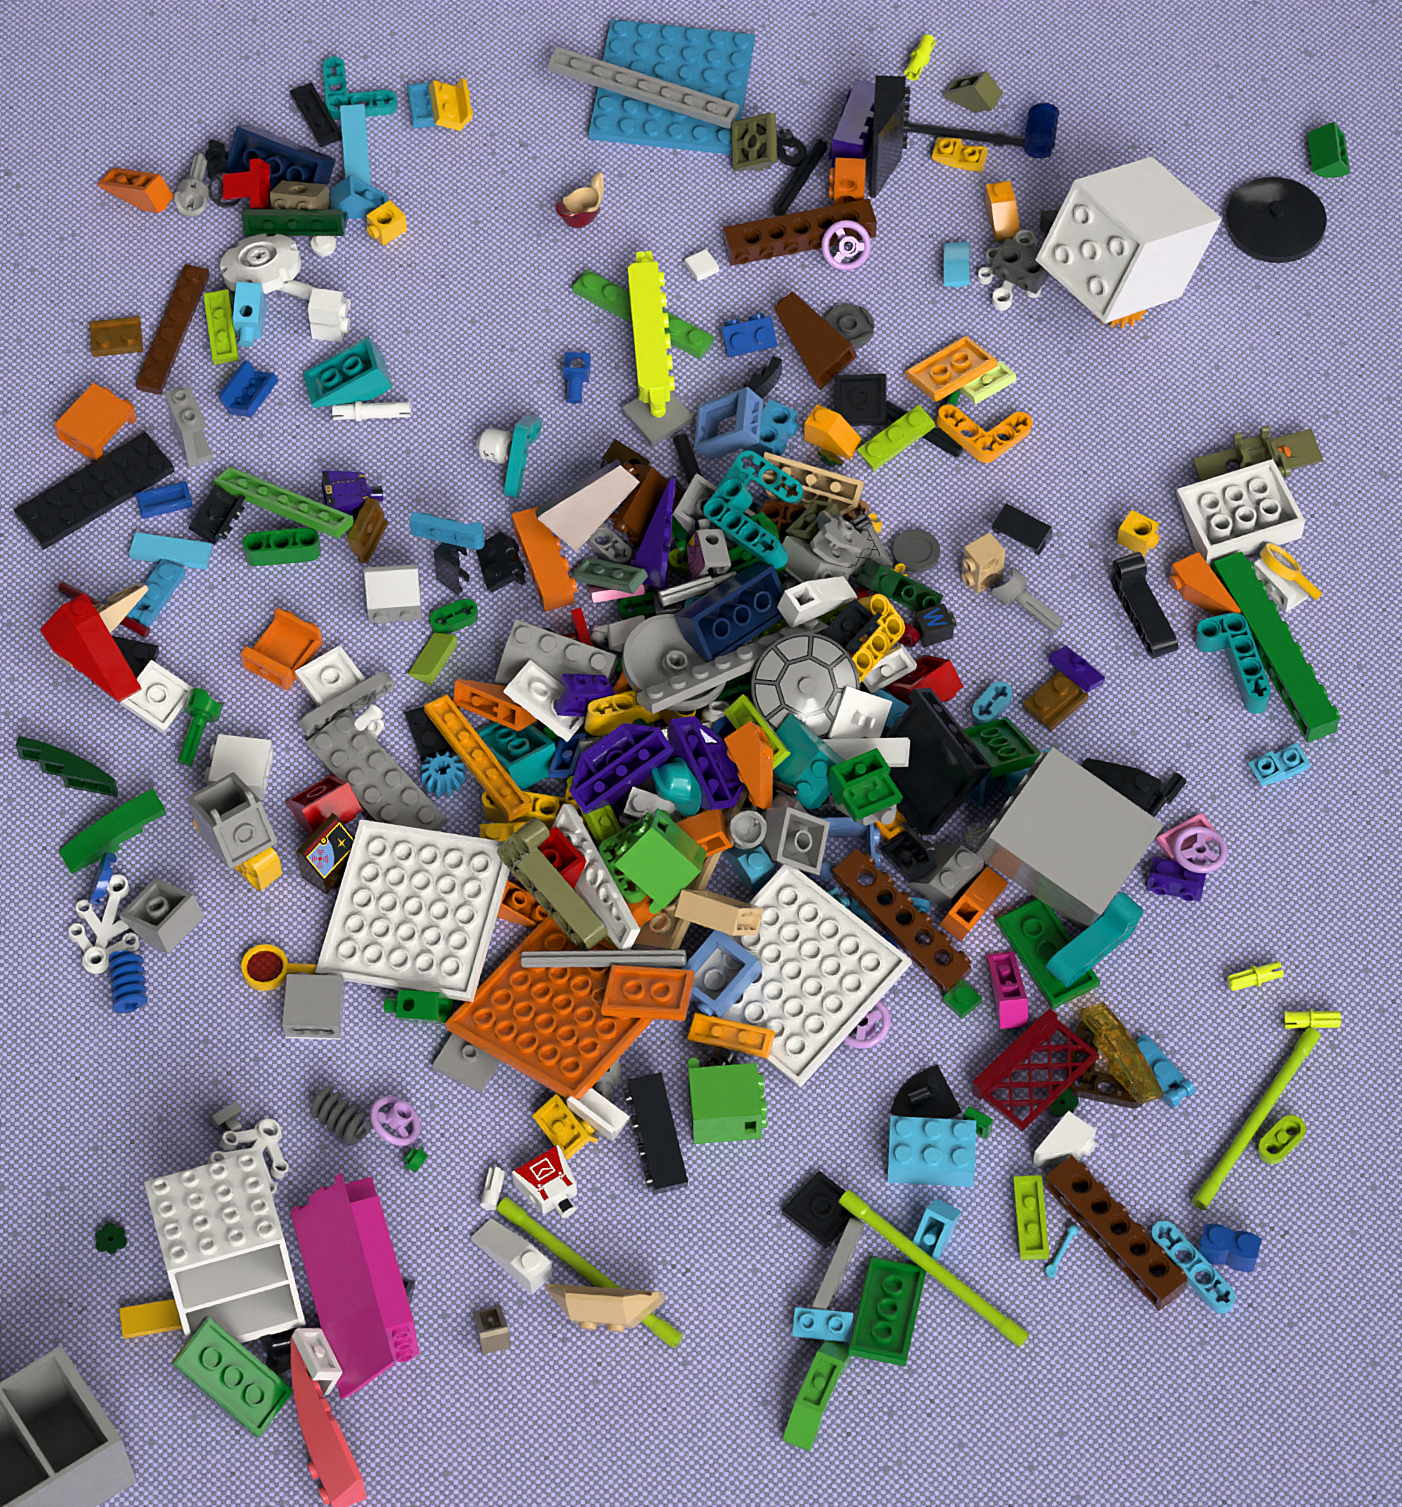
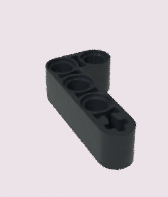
[1111,551,1179,659]

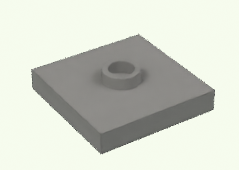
[622,391,694,447]
[432,1033,502,1093]

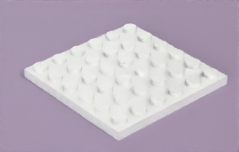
[315,819,510,1002]
[693,865,912,1088]

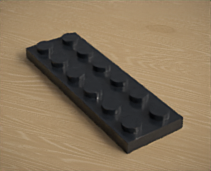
[14,432,175,550]

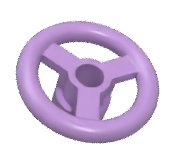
[821,220,871,271]
[1173,826,1228,873]
[843,1000,891,1049]
[370,1096,421,1146]

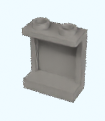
[165,386,213,468]

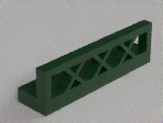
[242,209,348,236]

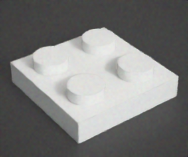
[295,645,366,707]
[120,660,193,734]

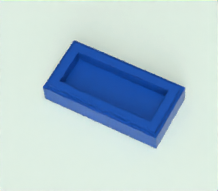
[135,481,193,519]

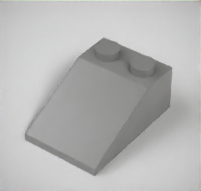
[672,473,756,551]

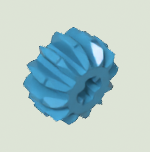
[420,751,466,798]

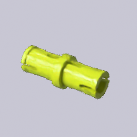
[904,34,936,81]

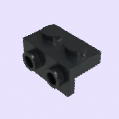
[188,485,246,545]
[476,532,526,593]
[821,599,882,655]
[880,821,937,883]

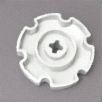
[220,234,302,294]

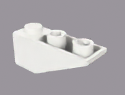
[777,576,858,628]

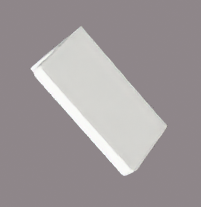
[1254,558,1309,613]
[566,1088,630,1142]
[292,1328,343,1395]

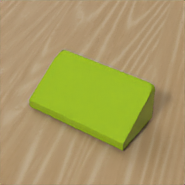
[408,633,457,686]

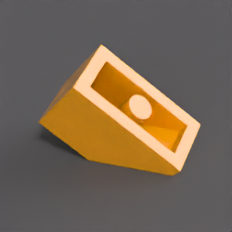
[984,180,1020,242]
[804,404,862,460]

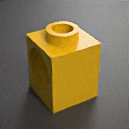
[366,200,407,246]
[1117,510,1160,556]

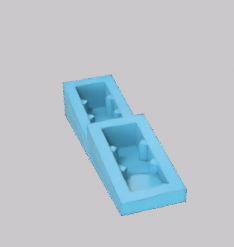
[340,104,371,186]

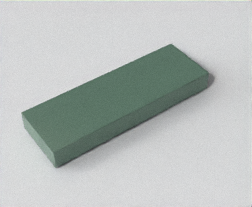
[572,557,648,594]

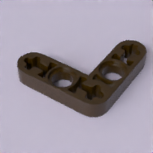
[1066,1018,1147,1109]

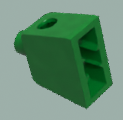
[384,990,454,1025]

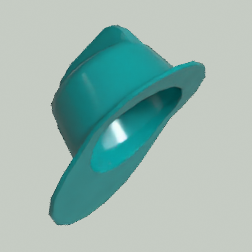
[651,757,701,817]

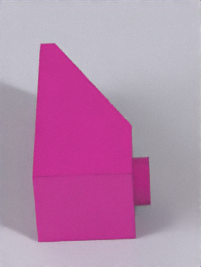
[986,951,1028,1029]

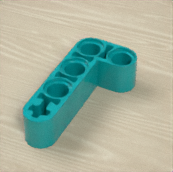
[703,478,789,569]
[1195,613,1271,714]
[1046,891,1144,987]

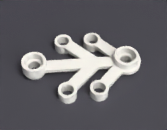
[978,230,1042,311]
[68,875,140,974]
[208,1119,289,1197]

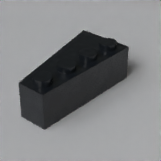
[623,1072,688,1195]

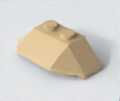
[760,452,865,516]
[545,1283,666,1332]

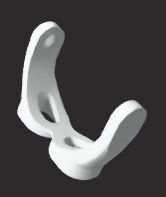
[355,704,384,740]

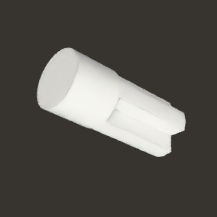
[480,1167,505,1210]

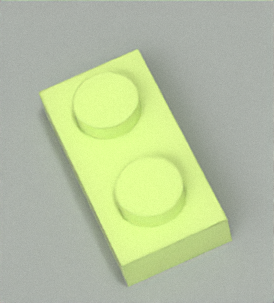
[960,360,1017,405]

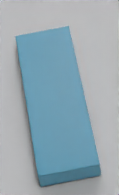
[129,532,213,570]

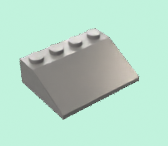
[494,619,618,729]

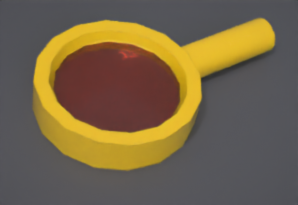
[241,944,317,991]

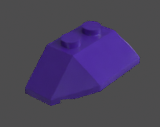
[669,716,746,810]
[570,723,674,814]

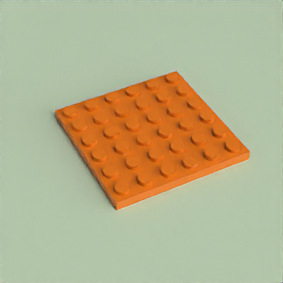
[445,915,654,1101]

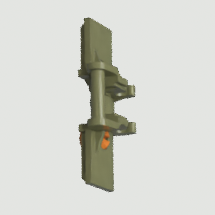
[1192,425,1323,482]

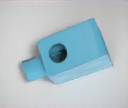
[233,282,267,347]

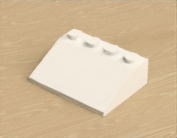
[1176,459,1305,567]

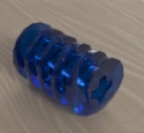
[1023,103,1060,159]

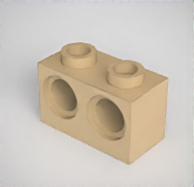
[961,532,1006,594]

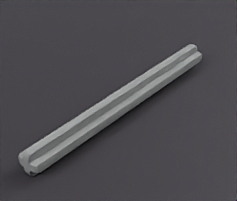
[520,949,687,968]

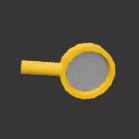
[1260,543,1323,601]

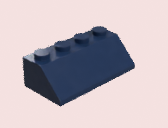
[225,125,336,192]
[674,562,784,663]

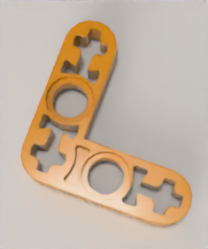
[936,405,1033,463]

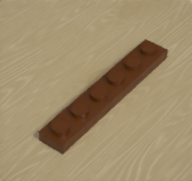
[136,264,210,395]

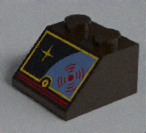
[297,813,355,895]

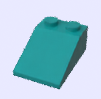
[303,336,393,408]
[773,714,845,810]
[476,722,556,791]

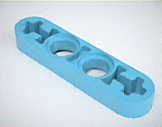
[1150,1221,1236,1314]

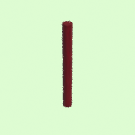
[58,581,150,638]

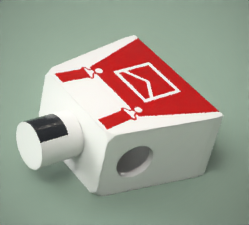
[512,1145,577,1218]

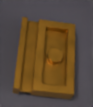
[89,316,144,357]
[346,498,389,564]
[1023,671,1089,732]

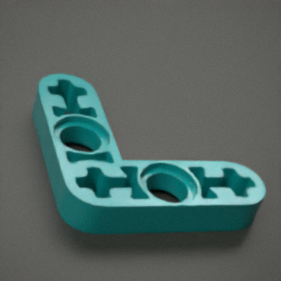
[323,56,398,120]
[504,415,542,498]
[717,451,804,504]

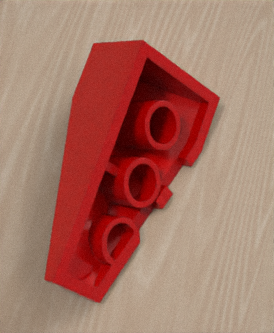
[40,593,142,703]

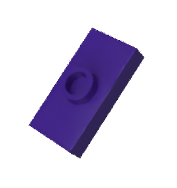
[1048,646,1106,693]

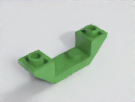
[783,1340,852,1452]

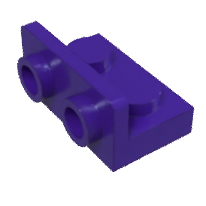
[553,673,616,717]
[1146,857,1207,902]

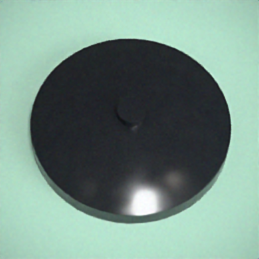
[1225,177,1327,263]

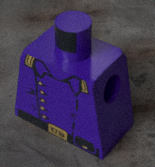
[321,470,383,520]

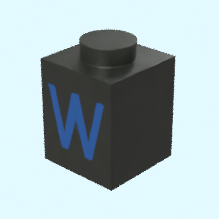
[913,603,956,648]

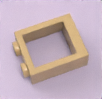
[675,889,764,936]

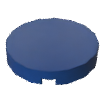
[88,851,117,906]

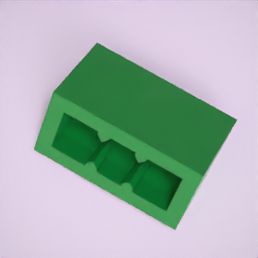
[1307,122,1350,178]

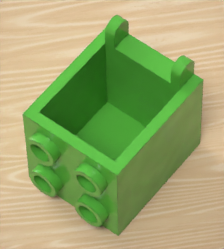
[614,808,707,914]
[688,1058,767,1144]

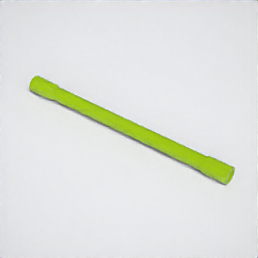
[1192,1027,1321,1210]
[838,1189,1030,1348]
[496,1197,684,1349]

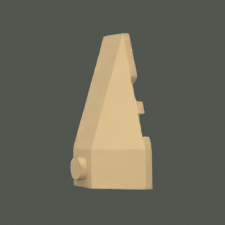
[42,582,149,667]

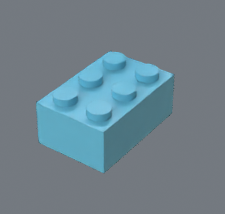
[887,1116,976,1187]

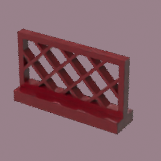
[972,1008,1099,1132]

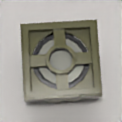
[732,112,783,172]

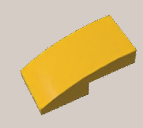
[932,137,988,172]

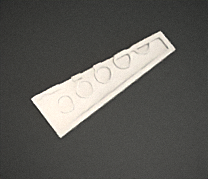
[551,804,640,950]

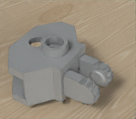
[810,511,869,568]

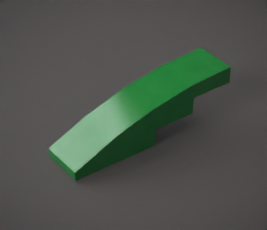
[59,788,166,874]

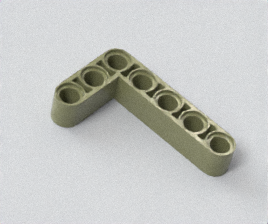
[497,817,608,950]

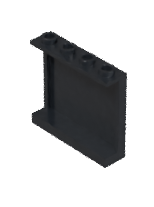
[884,688,992,836]

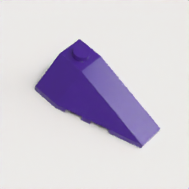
[630,475,676,588]

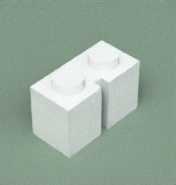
[308,288,350,342]

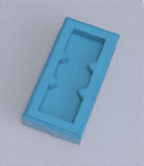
[407,82,438,129]

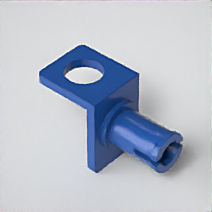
[562,352,591,404]

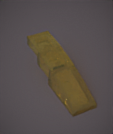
[1079,1002,1164,1104]

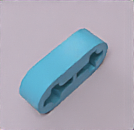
[972,681,1012,725]

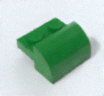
[828,748,903,822]

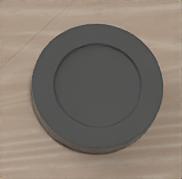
[893,529,940,573]

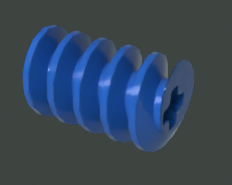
[108,950,148,1013]

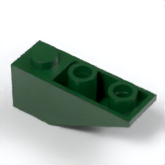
[856,558,944,612]

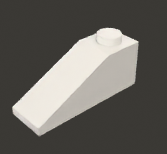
[471,1218,552,1295]

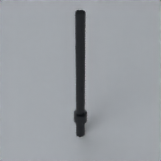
[908,122,1025,147]

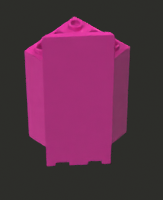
[290,1173,420,1399]

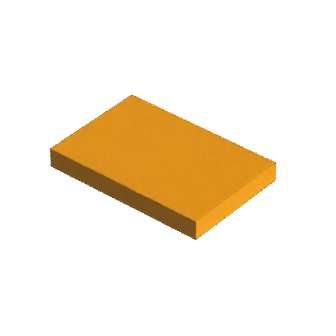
[905,336,997,402]

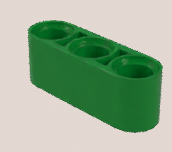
[243,527,321,566]

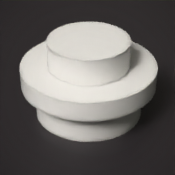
[311,236,336,257]

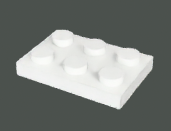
[503,660,586,742]

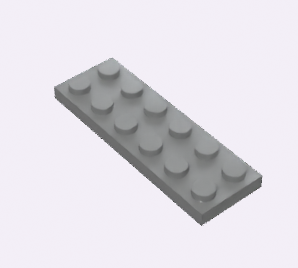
[305,709,448,831]

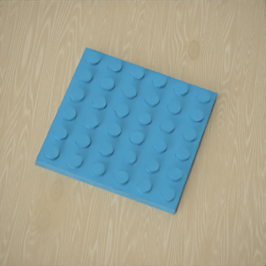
[589,19,755,155]

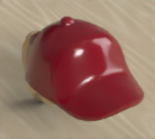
[555,172,604,228]

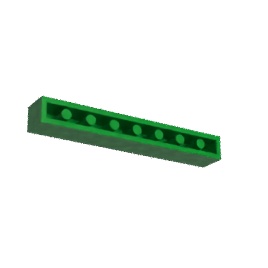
[1212,551,1340,743]

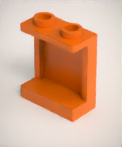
[54,383,137,462]
[241,608,323,691]

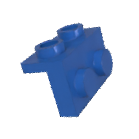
[719,313,778,358]
[218,361,279,417]

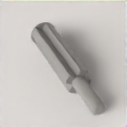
[658,571,737,606]

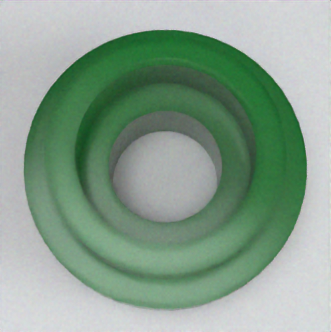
[403,1146,429,1173]

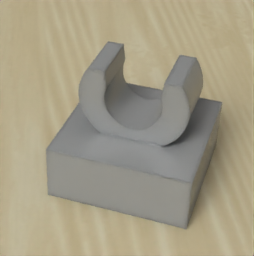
[210,1101,242,1132]

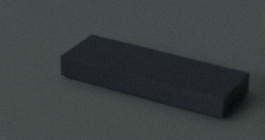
[289,82,342,148]

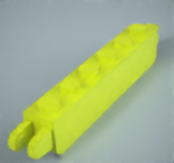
[628,251,675,418]

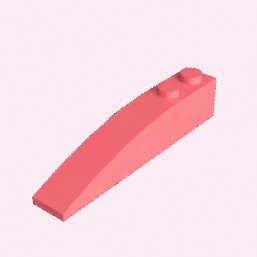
[291,1337,367,1507]

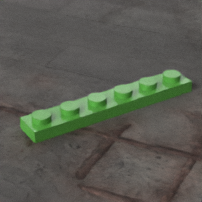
[573,270,714,360]
[213,467,354,539]

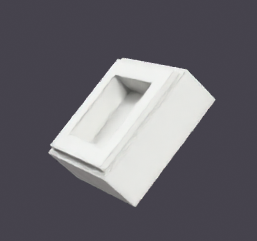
[685,249,719,282]

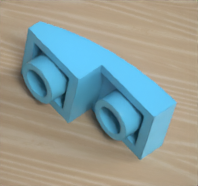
[944,242,971,288]
[1248,742,1311,786]

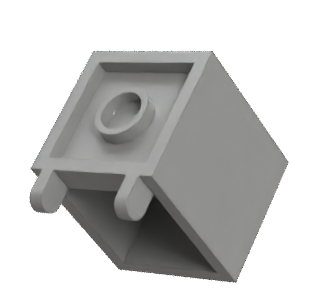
[186,772,278,869]

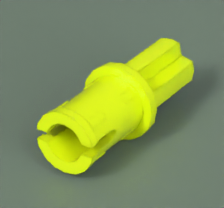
[1227,960,1284,991]
[1284,1008,1341,1029]

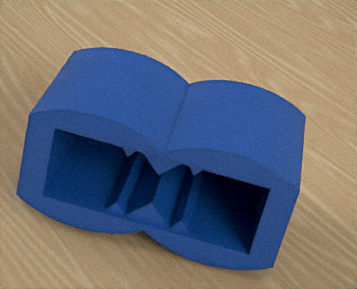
[1199,1223,1262,1272]

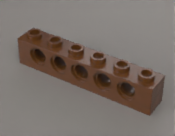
[723,199,877,266]
[832,848,972,994]
[1044,1155,1188,1311]

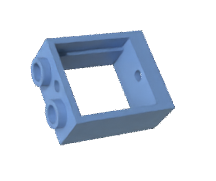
[694,387,763,460]
[809,817,881,880]
[682,930,763,1018]

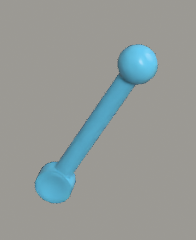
[1045,1225,1079,1278]

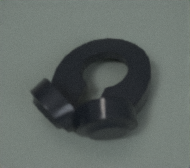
[778,129,807,167]

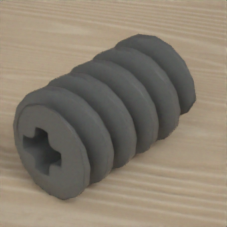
[310,1085,372,1146]

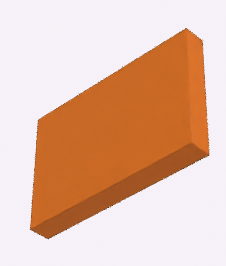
[601,965,695,1021]

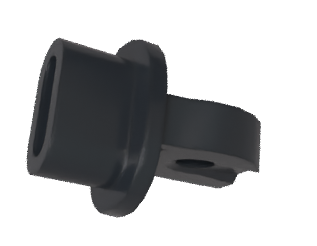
[205,140,229,181]

